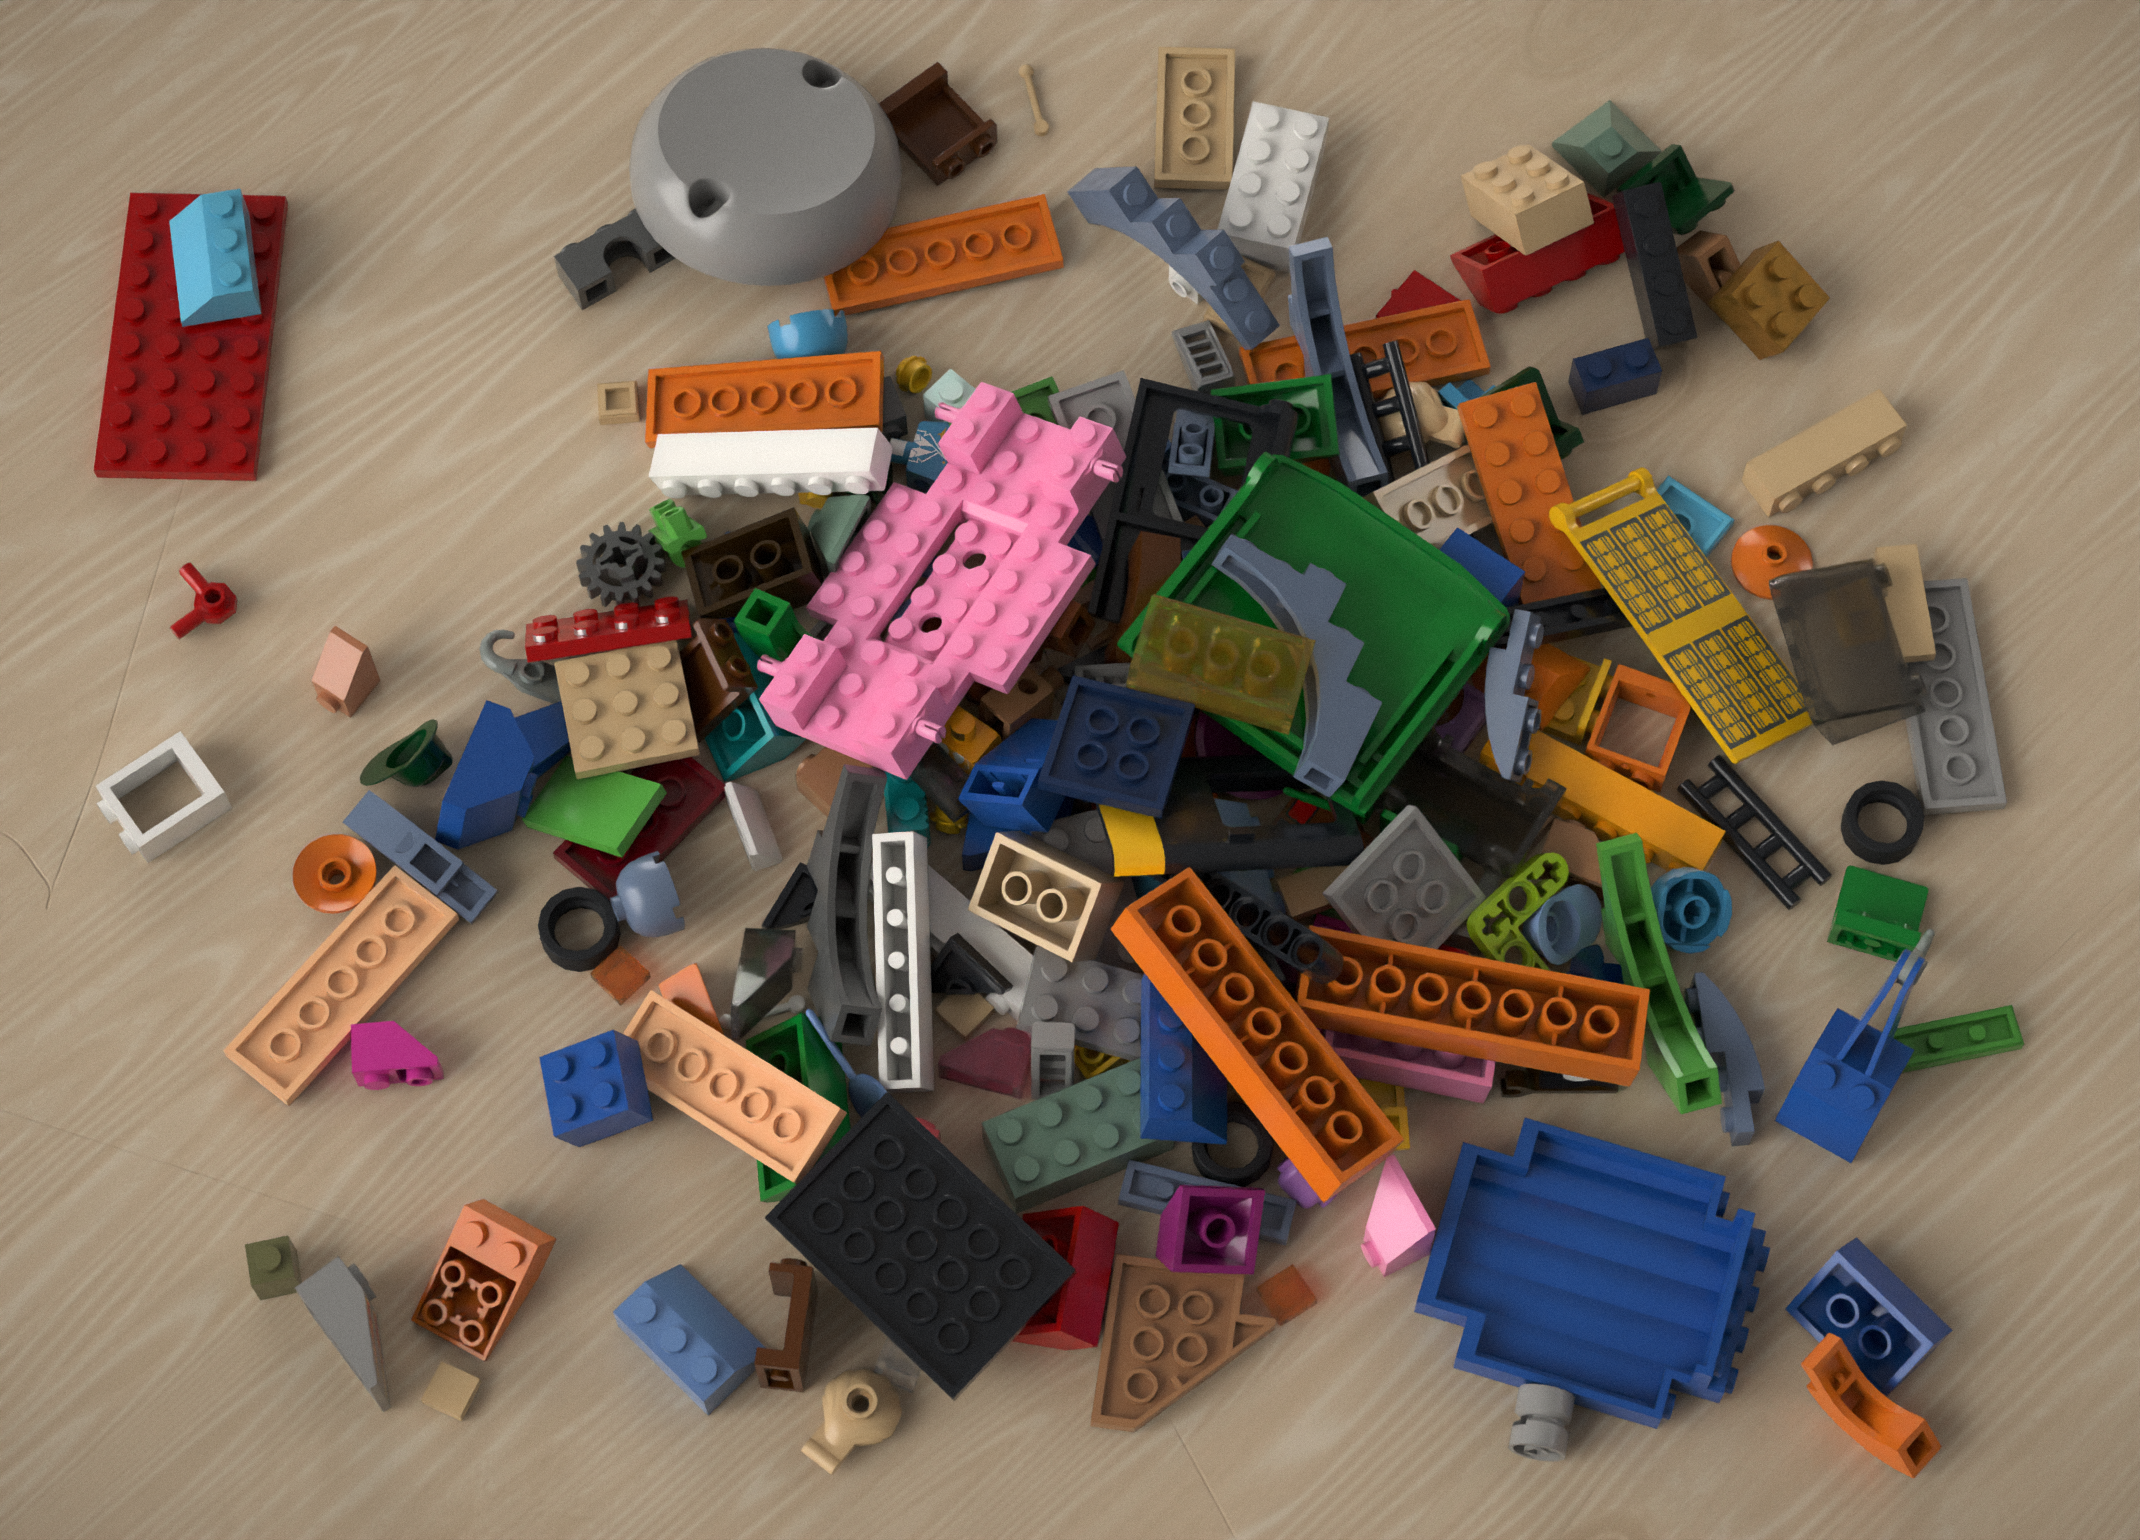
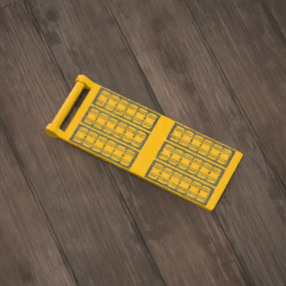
[1549,467,1822,764]

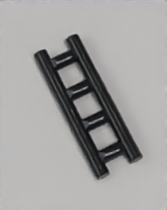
[1350,341,1430,484]
[1677,755,1832,910]

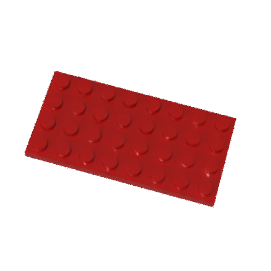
[94,193,288,481]

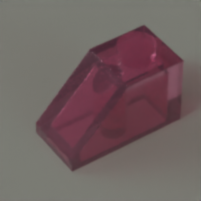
[938,1027,1031,1100]

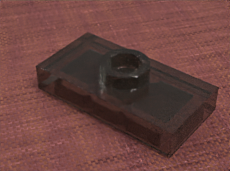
[910,741,970,823]

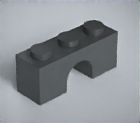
[554,208,676,310]

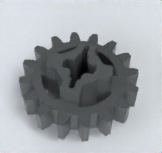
[576,522,666,607]

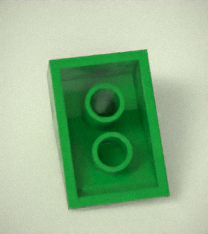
[1211,374,1340,477]

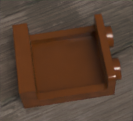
[879,62,998,186]
[679,618,758,743]
[754,1258,818,1393]

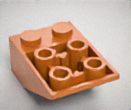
[411,1199,557,1361]

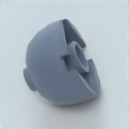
[610,851,685,938]

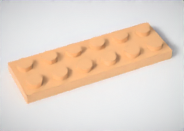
[223,865,460,1106]
[623,990,847,1184]

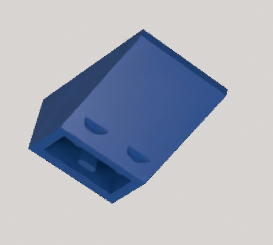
[958,718,1065,833]

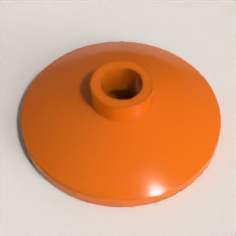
[1731,525,1813,600]
[292,834,377,914]

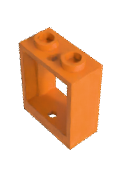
[1585,664,1692,792]

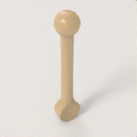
[1019,64,1049,137]

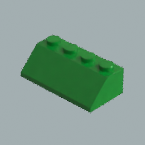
[745,1013,851,1203]

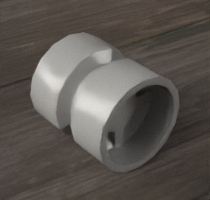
[1509,1384,1575,1462]

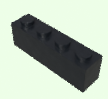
[1612,182,1698,349]

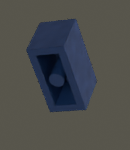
[1568,338,1662,415]

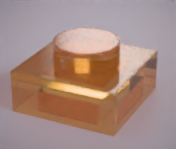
[1256,1264,1317,1327]

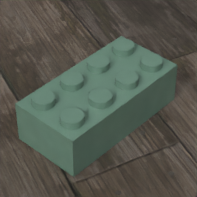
[981,1058,1174,1214]

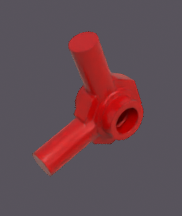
[170,563,238,640]

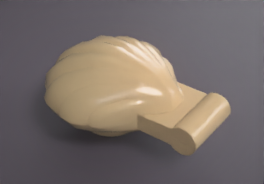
[1379,381,1466,449]
[801,1369,902,1475]

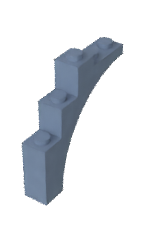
[1067,166,1280,350]
[1288,237,1388,498]
[1211,534,1382,798]

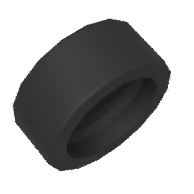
[1841,780,1925,865]
[538,887,621,972]
[1191,1102,1274,1187]

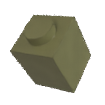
[245,1235,302,1300]

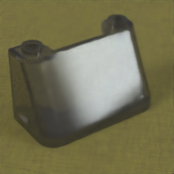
[1769,558,1928,745]
[1372,724,1567,879]

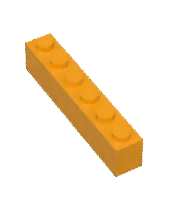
[1478,730,1726,873]

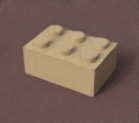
[1461,144,1594,256]
[968,831,1124,962]

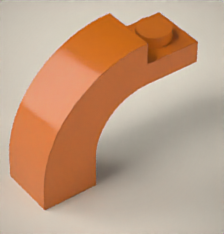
[1801,1333,1942,1479]

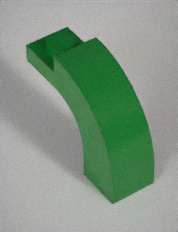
[734,588,815,662]

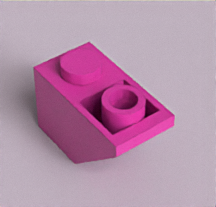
[351,1021,444,1090]

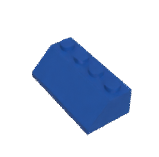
[1140,973,1227,1145]

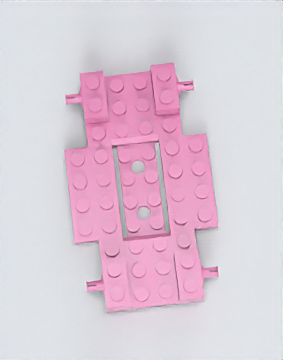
[757,382,1126,780]

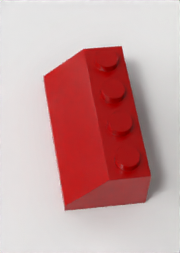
[1450,193,1625,314]

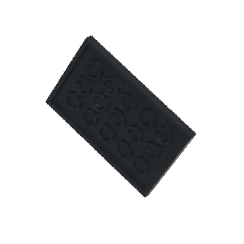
[765,1092,1077,1401]

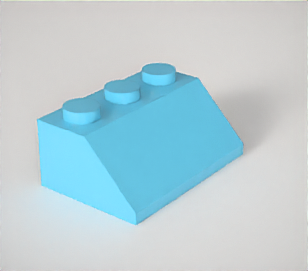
[169,189,262,327]

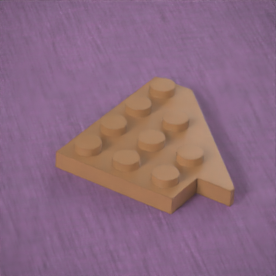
[1091,1253,1276,1433]

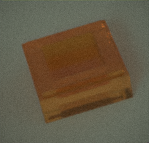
[590,945,651,1006]

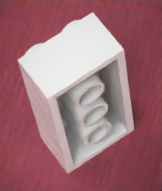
[1217,101,1329,273]

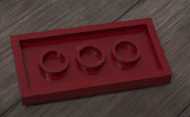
[553,757,726,903]

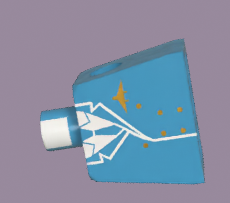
[890,421,950,494]

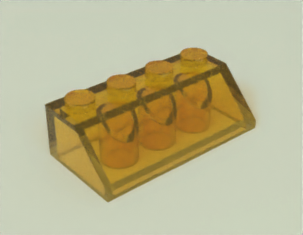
[1126,594,1316,735]

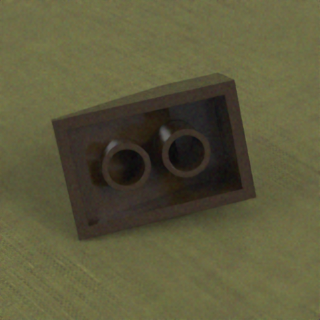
[681,507,824,619]

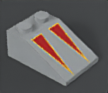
[295,1256,391,1412]

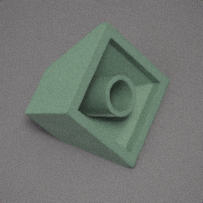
[1552,100,1662,198]
[808,494,872,579]

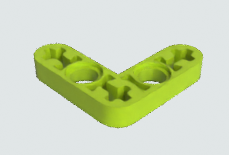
[1467,852,1569,970]

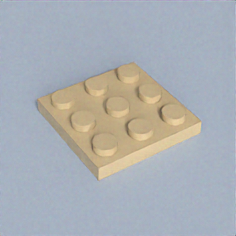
[554,640,700,780]

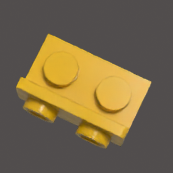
[1538,655,1614,745]

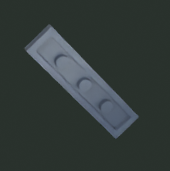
[1118,1160,1297,1246]

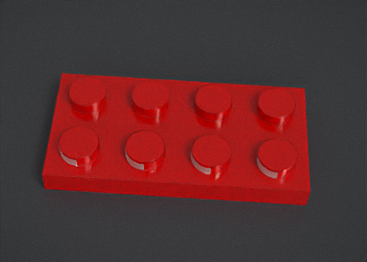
[525,596,692,663]

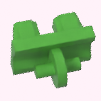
[648,499,708,568]

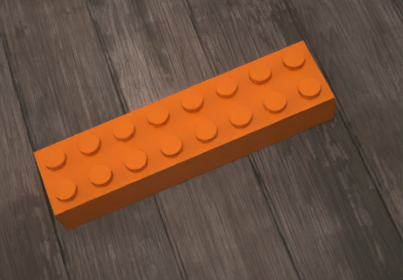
[1111,867,1404,1203]
[1294,925,1650,1087]

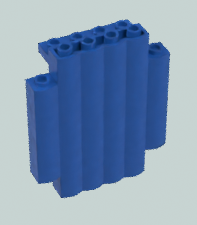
[1414,1118,1770,1429]

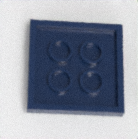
[1038,675,1195,819]

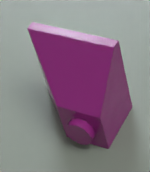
[1155,1185,1265,1275]

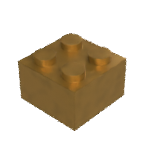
[1708,240,1830,360]

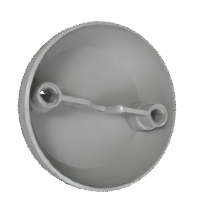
[629,48,902,286]

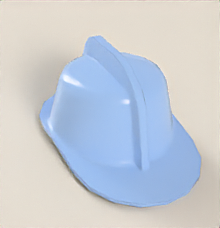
[1521,884,1602,965]

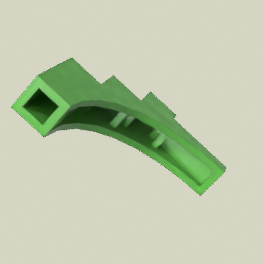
[1596,833,1722,1114]

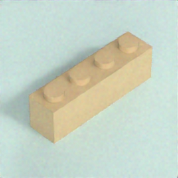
[1741,389,1907,518]

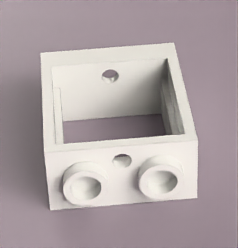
[96,731,232,863]

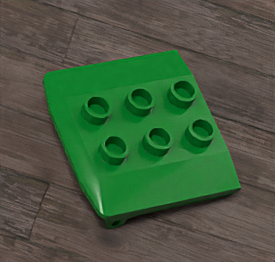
[1117,452,1510,818]

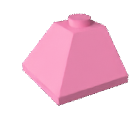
[1361,1154,1436,1277]

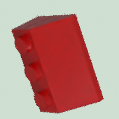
[1012,1205,1119,1350]

